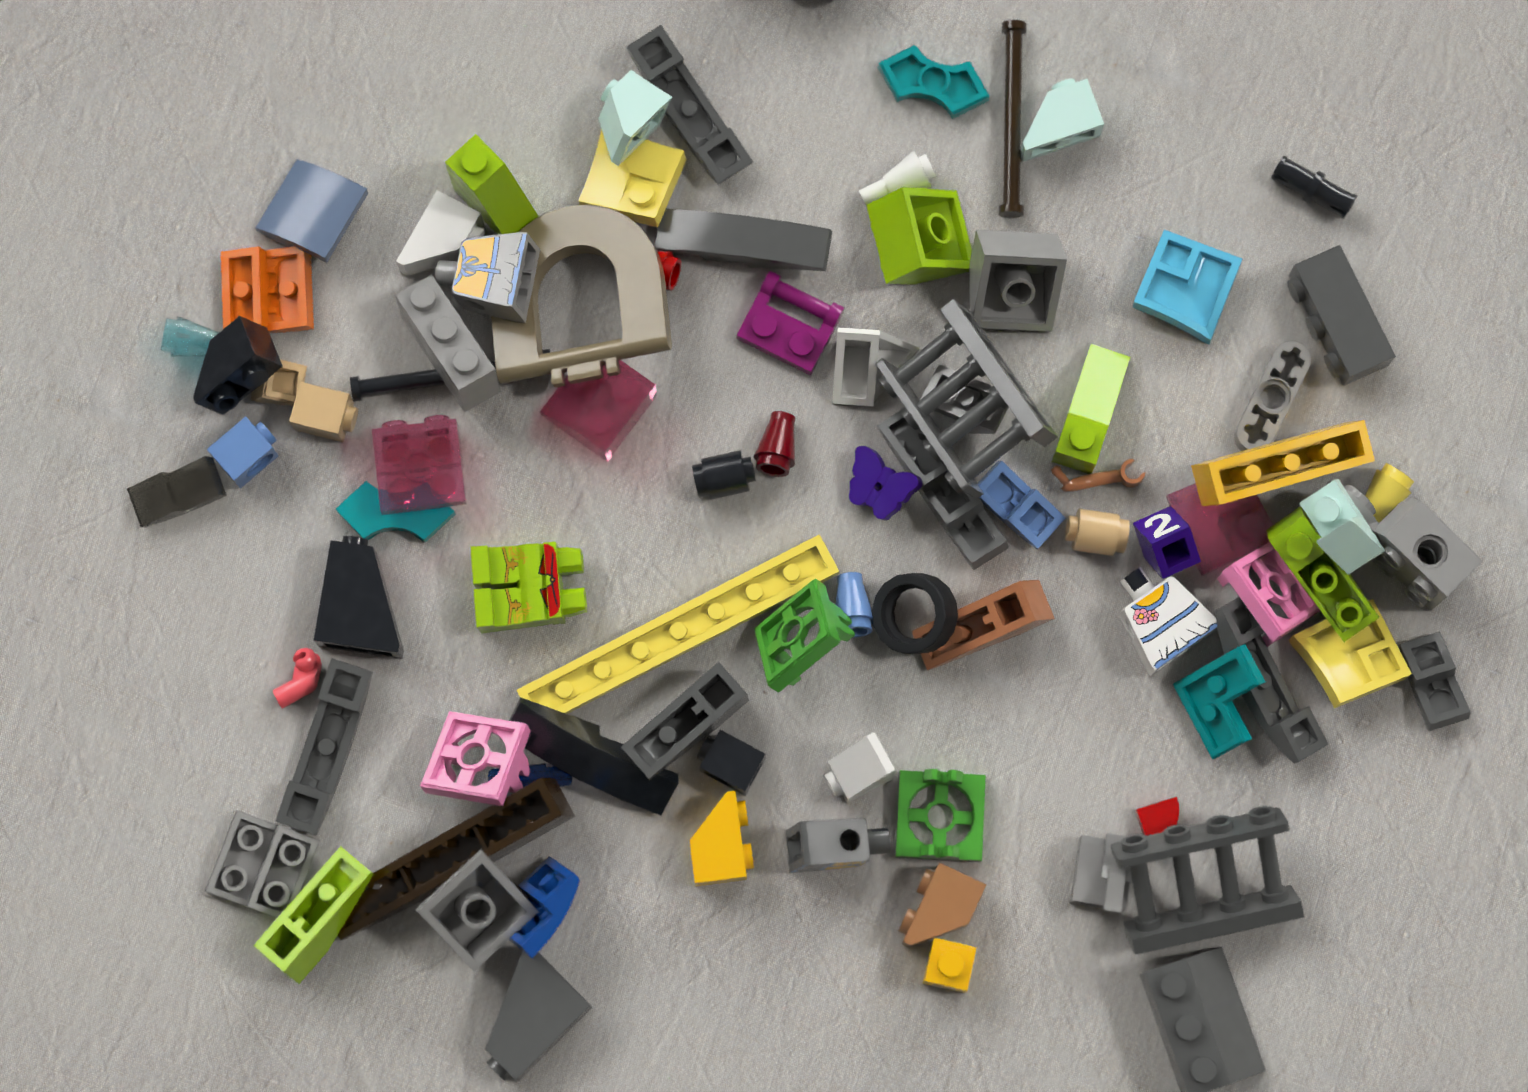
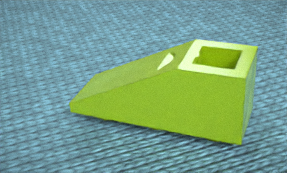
[1266,506,1379,642]

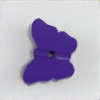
[849,446,923,521]

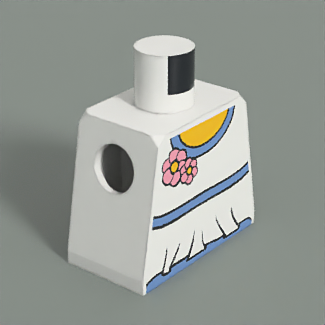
[1120,567,1218,676]

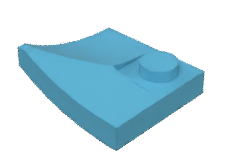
[1133,230,1242,345]

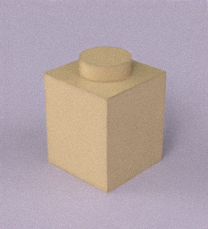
[289,382,358,442]

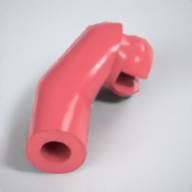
[272,648,322,709]

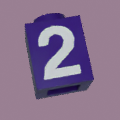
[1133,506,1201,579]

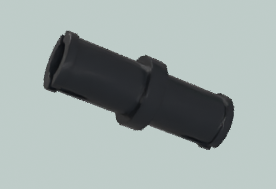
[1271,155,1357,219]

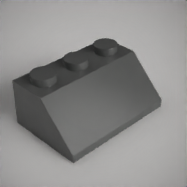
[1140,947,1266,1092]

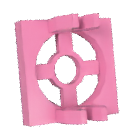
[1217,542,1320,647]
[420,711,531,806]

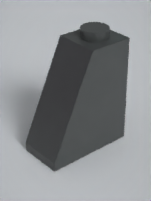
[485,951,593,1081]

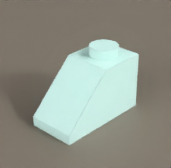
[598,70,672,166]
[1020,78,1104,162]

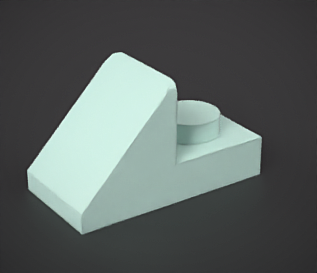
[1299,479,1385,574]

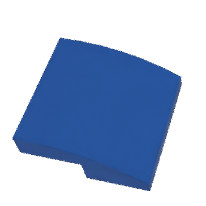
[509,856,580,958]

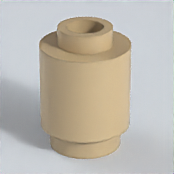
[1065,508,1130,556]

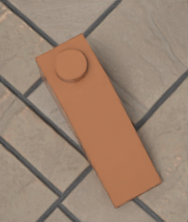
[912,580,1055,670]

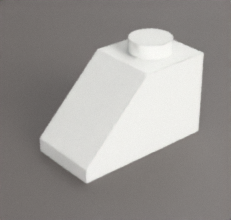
[396,190,486,276]
[824,732,895,804]

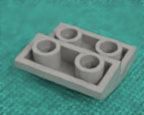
[205,810,319,918]

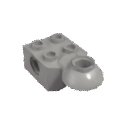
[1326,481,1483,611]

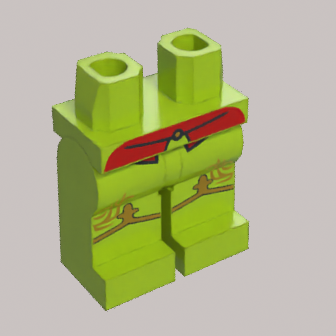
[470,541,587,634]

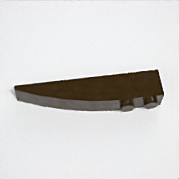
[338,777,575,941]

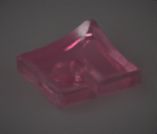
[1166,483,1273,576]

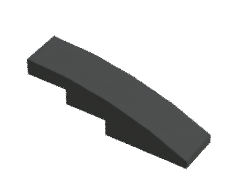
[655,209,833,271]
[877,411,1009,570]

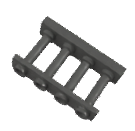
[876,299,1058,499]
[1111,806,1304,955]

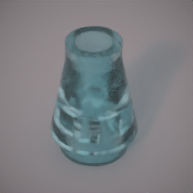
[161,316,219,357]

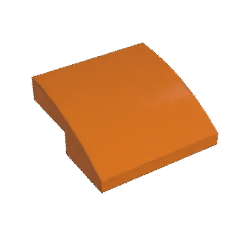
[221,246,314,333]

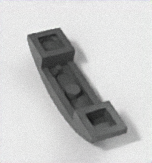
[626,25,753,185]
[1216,597,1328,764]
[275,658,373,835]

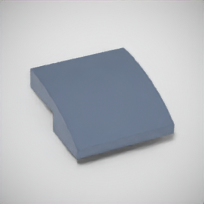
[255,159,368,263]

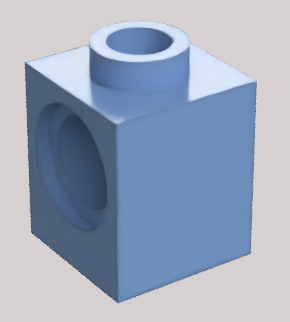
[207,416,279,489]

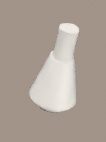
[859,150,936,205]

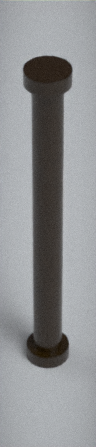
[999,20,1027,218]

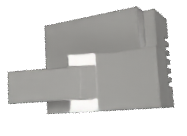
[1069,833,1132,913]

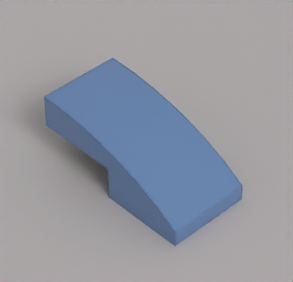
[977,460,1066,549]

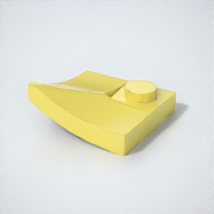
[578,129,687,227]
[1289,599,1412,708]

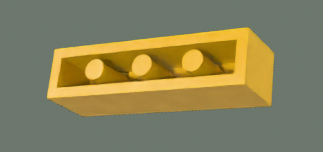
[1191,420,1375,506]

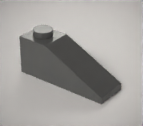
[621,662,749,780]

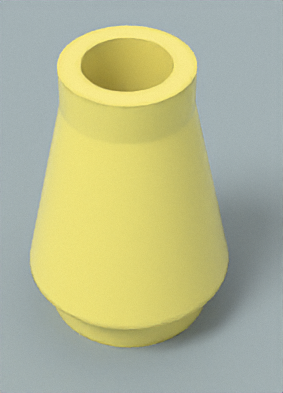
[1365,463,1414,523]

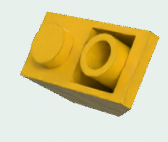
[689,791,754,887]

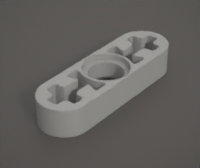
[1234,341,1311,451]

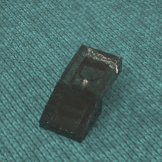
[127,456,227,528]

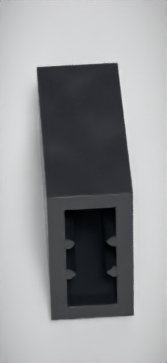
[313,536,404,659]

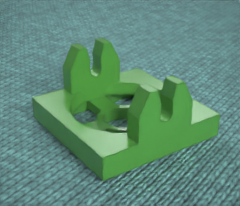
[754,578,855,693]
[895,769,986,862]

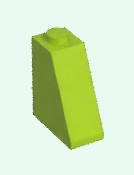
[445,134,539,235]

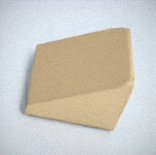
[251,359,307,406]

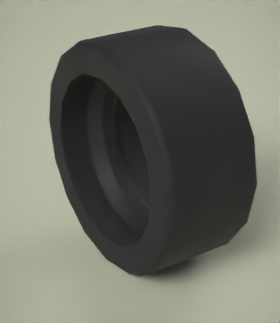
[872,573,958,654]

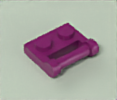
[736,271,845,376]

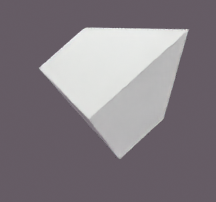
[832,328,920,407]

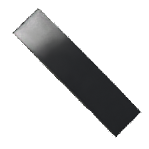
[509,697,679,815]

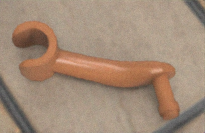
[1051,459,1145,492]

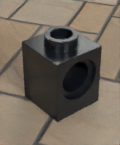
[697,730,766,796]

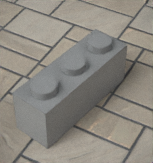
[395,274,501,413]

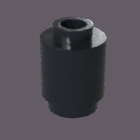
[692,450,756,500]

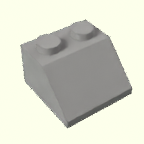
[969,230,1067,332]
[416,850,538,971]

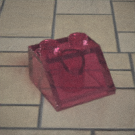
[539,360,657,462]

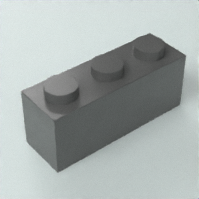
[1287,245,1396,386]

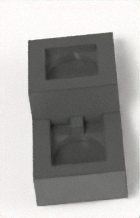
[1399,632,1471,731]

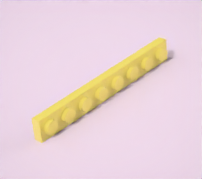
[516,534,839,714]

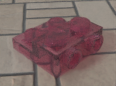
[372,415,467,515]

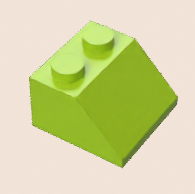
[866,187,972,285]

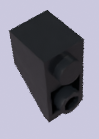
[193,316,283,415]

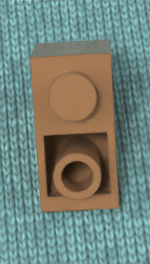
[898,863,987,948]

